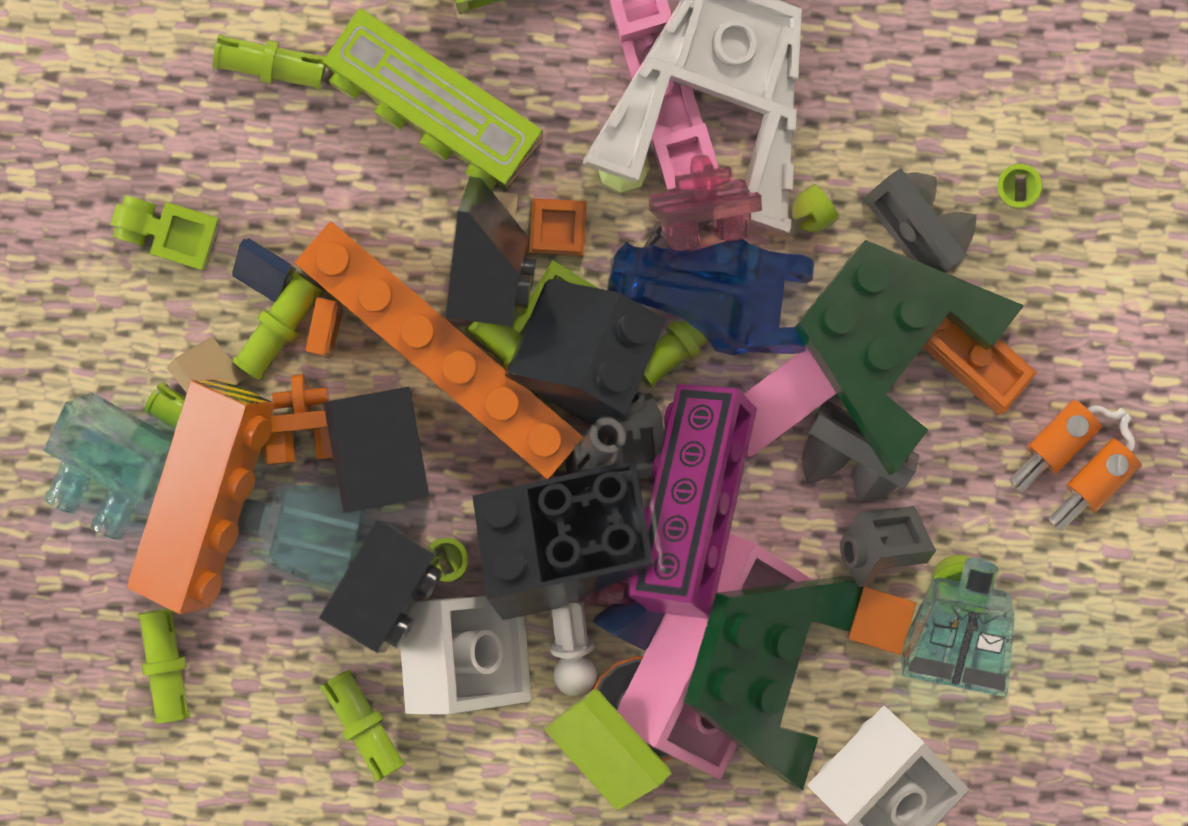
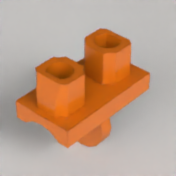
[261,374,333,465]

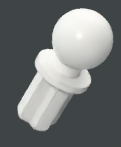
[550,600,597,697]

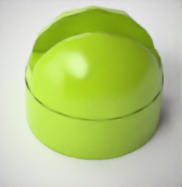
[998,164,1043,209]
[792,184,840,233]
[428,538,468,583]

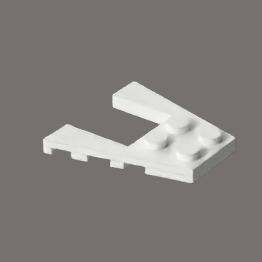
[582,0,802,234]

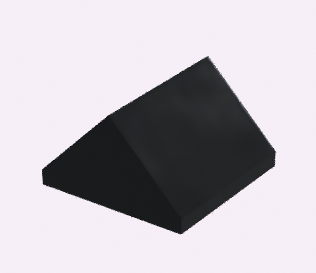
[323,386,430,513]

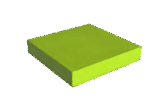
[543,689,671,811]

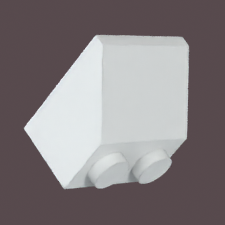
[400,595,532,714]
[807,706,970,826]

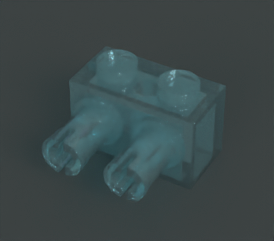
[43,392,173,540]

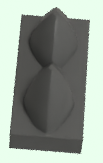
[863,168,977,272]
[803,400,919,503]

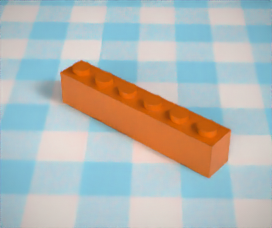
[294,220,584,479]

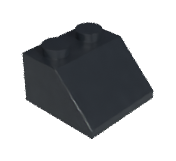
[445,176,537,327]
[504,279,666,425]
[319,520,443,653]

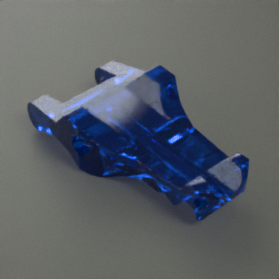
[607,238,815,356]

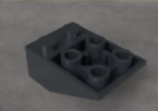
[472,460,654,620]

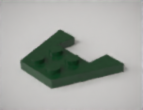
[794,240,1024,475]
[684,576,863,790]

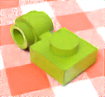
[110,195,221,271]

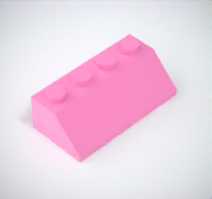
[617,534,813,780]

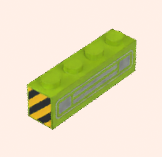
[323,8,543,191]

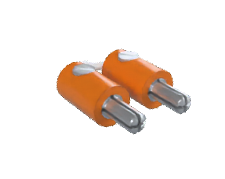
[1009,399,1142,531]

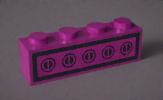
[628,384,757,619]

